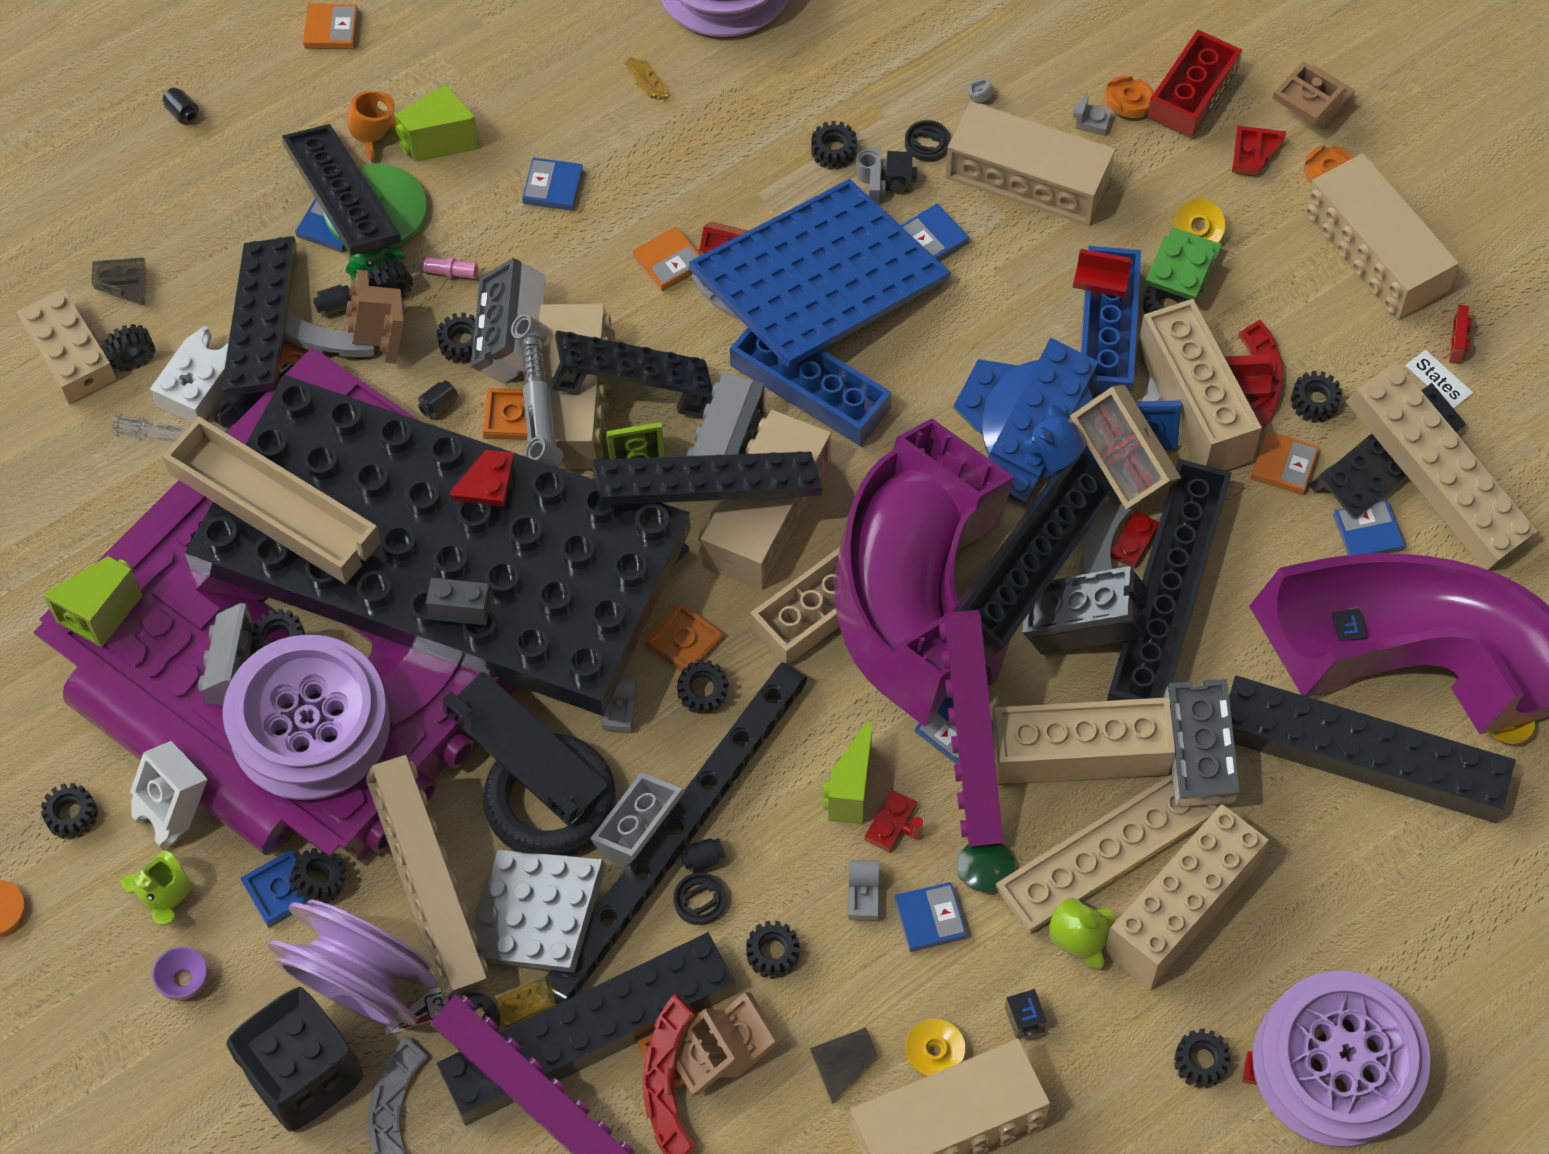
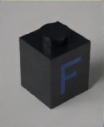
[1332,608,1367,641]
[1005,989,1047,1040]

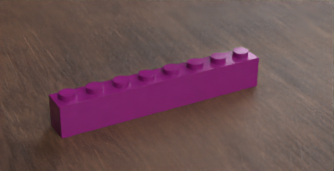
[939,610,1004,846]
[429,995,636,1154]

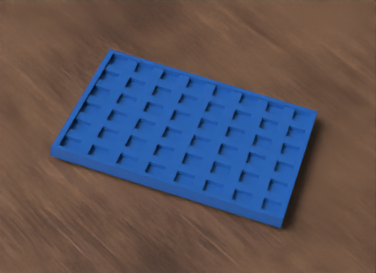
[689,179,951,367]

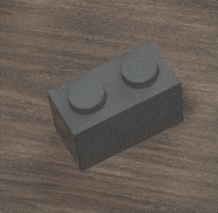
[426,578,492,625]

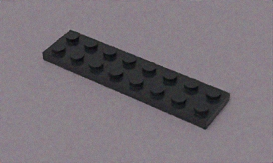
[282,124,401,256]
[221,236,297,397]
[592,451,823,505]

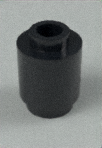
[162,87,199,124]
[313,284,352,317]
[418,380,458,418]
[681,838,726,874]

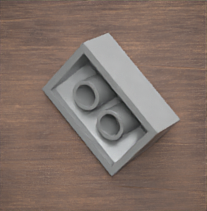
[198,603,254,705]
[591,772,685,867]

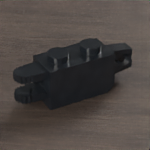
[212,361,294,428]

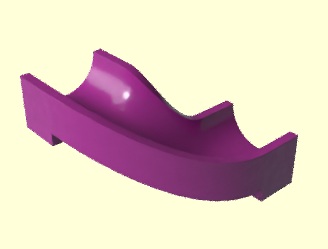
[834,418,1014,727]
[1249,553,1549,734]

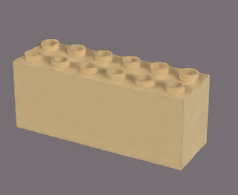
[945,101,1115,226]
[1305,153,1459,320]
[1137,299,1262,471]
[527,303,615,469]
[698,409,831,590]
[992,698,1175,785]
[1104,804,1269,990]
[849,1039,1050,1154]

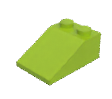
[606,422,665,459]
[823,721,873,824]

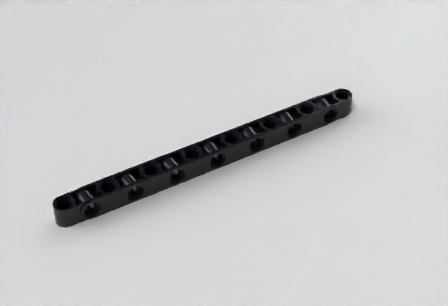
[537,662,808,1006]

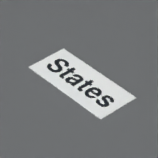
[1405,350,1473,408]

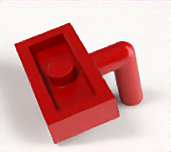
[865,789,923,853]

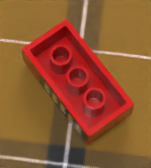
[1147,29,1242,138]

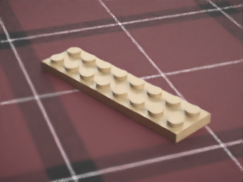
[996,774,1217,934]

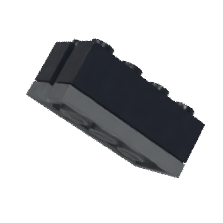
[1023,566,1148,655]

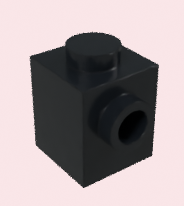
[885,151,917,193]

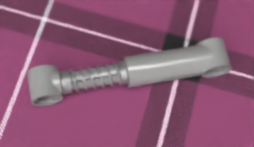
[511,314,563,467]

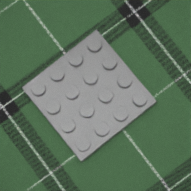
[473,850,606,972]

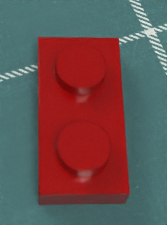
[1449,305,1473,364]
[1110,511,1159,569]

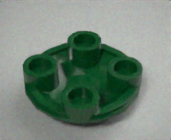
[957,843,1015,895]

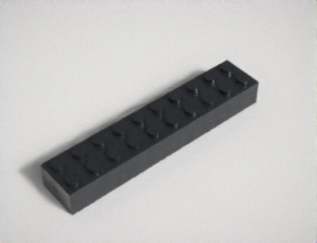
[951,452,1115,663]
[1107,458,1232,701]
[1229,675,1516,823]
[437,932,736,1126]

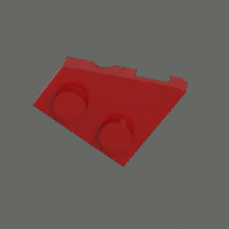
[1232,125,1287,175]

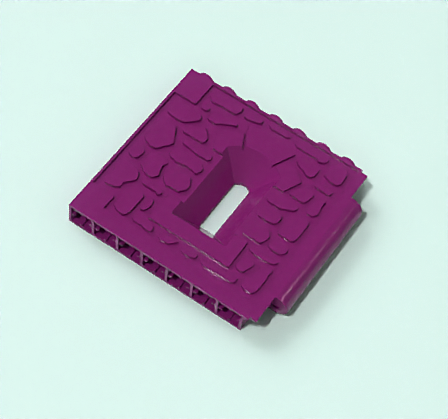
[33,347,518,860]

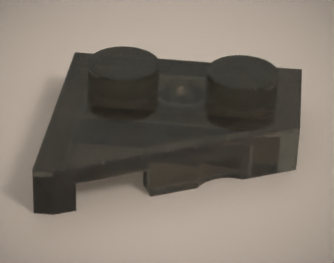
[92,258,146,305]
[810,1027,877,1104]

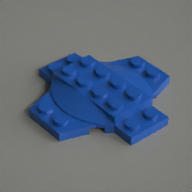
[953,337,1102,504]

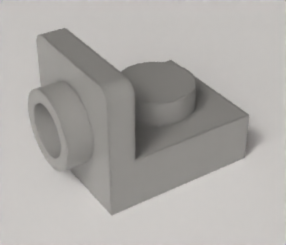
[1073,95,1112,136]

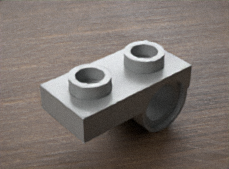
[856,148,886,205]
[602,674,638,732]
[848,860,879,920]

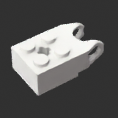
[150,326,228,423]
[130,741,207,851]

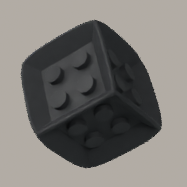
[226,987,363,1132]

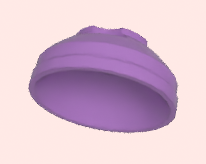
[152,947,208,1000]

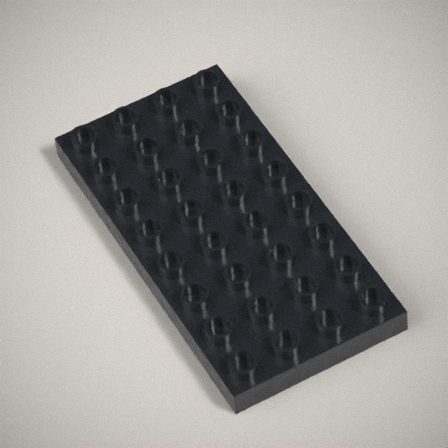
[184,375,691,716]

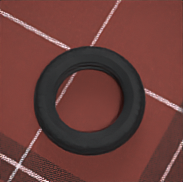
[483,733,616,856]

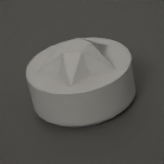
[967,78,994,103]

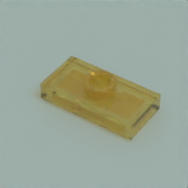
[625,57,670,102]
[497,977,555,1027]

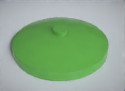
[323,164,427,249]

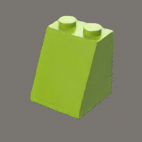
[395,85,480,162]
[43,556,142,648]

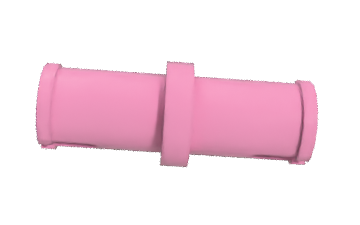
[423,257,478,279]

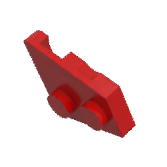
[450,450,514,507]

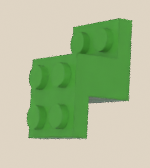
[1146,227,1222,302]

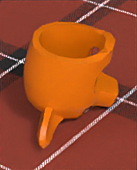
[347,90,397,163]

